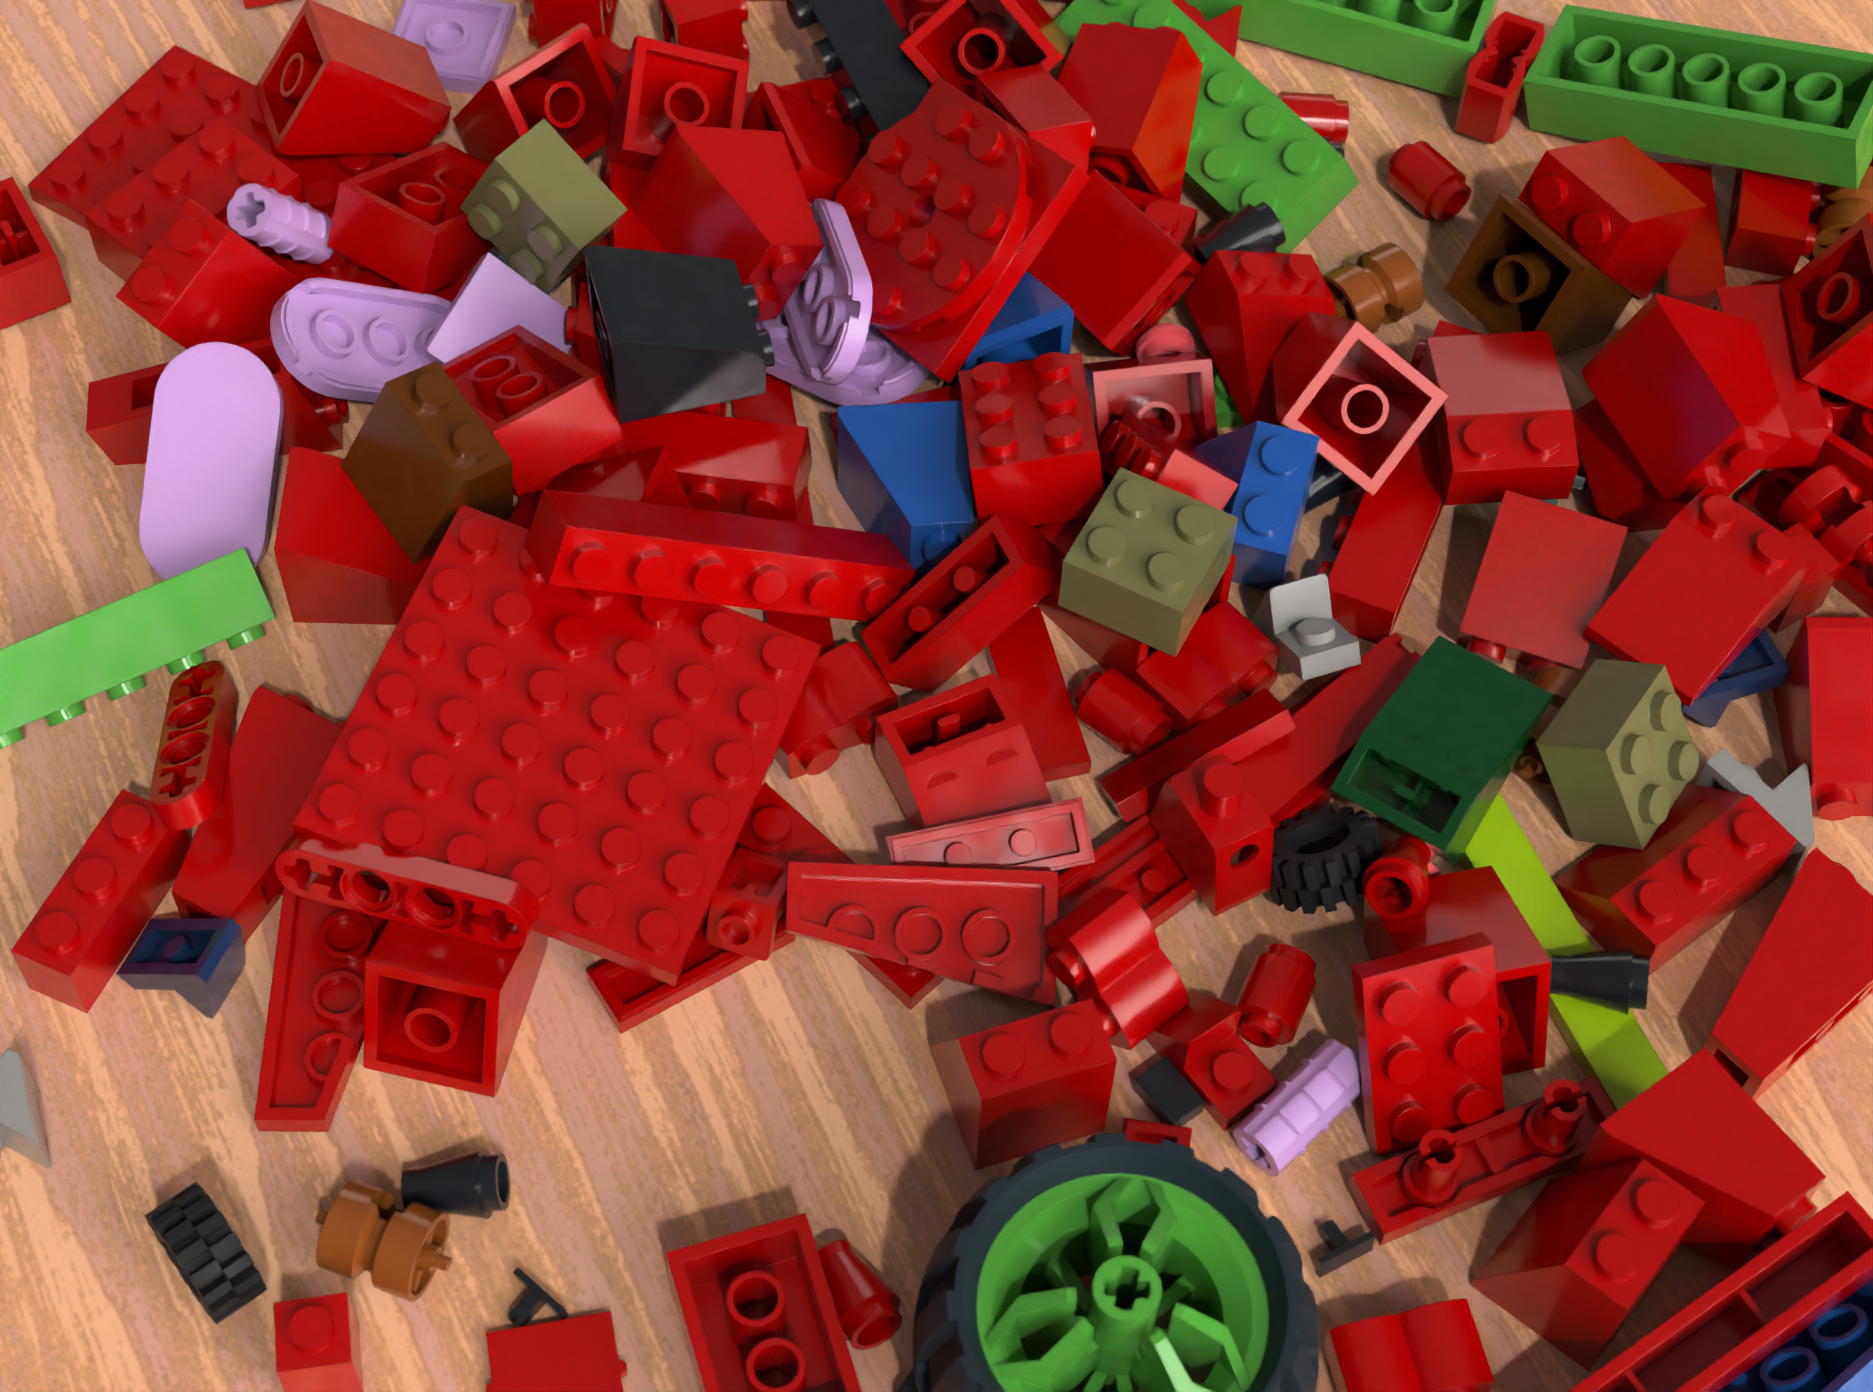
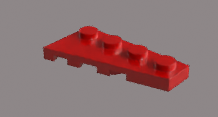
[785,861,1058,1009]
[254,875,389,1132]

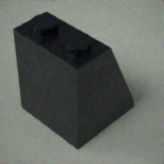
[584,245,775,423]

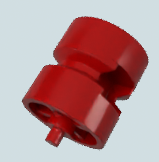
[1776,464,1873,582]

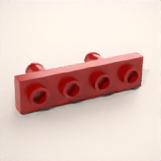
[1348,1075,1616,1246]

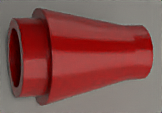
[1362,836,1431,920]
[818,1239,902,1350]

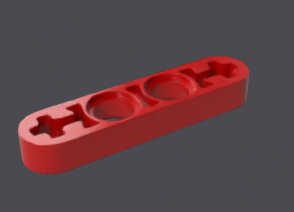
[149,661,238,831]
[275,833,540,949]

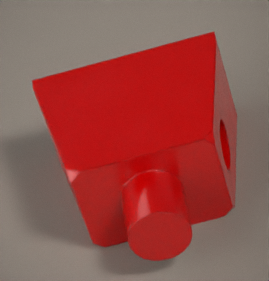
[1149,754,1274,917]

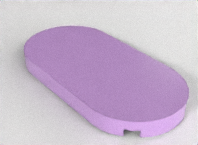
[783,198,873,385]
[270,278,451,403]
[754,309,930,406]
[139,342,284,580]

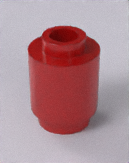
[1278,92,1349,145]
[1387,141,1471,223]
[1075,668,1172,757]
[1234,943,1317,1048]

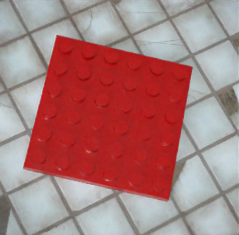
[293,505,822,986]

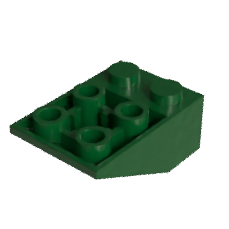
[1330,635,1554,865]

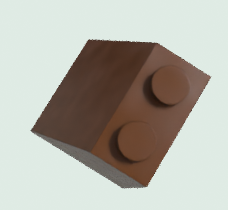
[1444,193,1633,355]
[340,361,513,564]

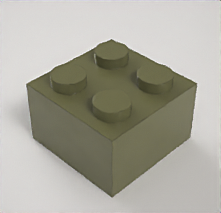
[460,119,628,293]
[1058,467,1238,657]
[1536,658,1700,850]

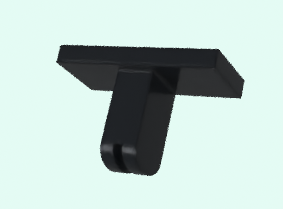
[1316,1219,1375,1278]
[508,1268,568,1328]

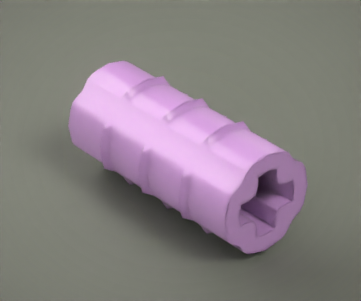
[227,183,334,264]
[1233,1039,1362,1176]

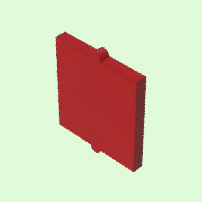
[486,1311,628,1392]

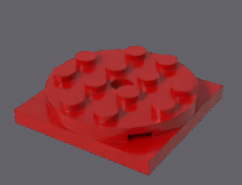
[835,76,1090,383]

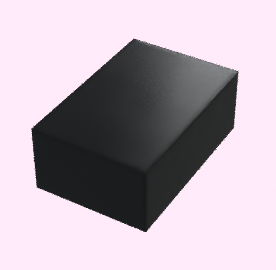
[1132,1057,1205,1126]

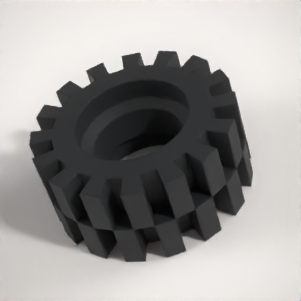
[1270,806,1384,914]
[145,1182,267,1324]

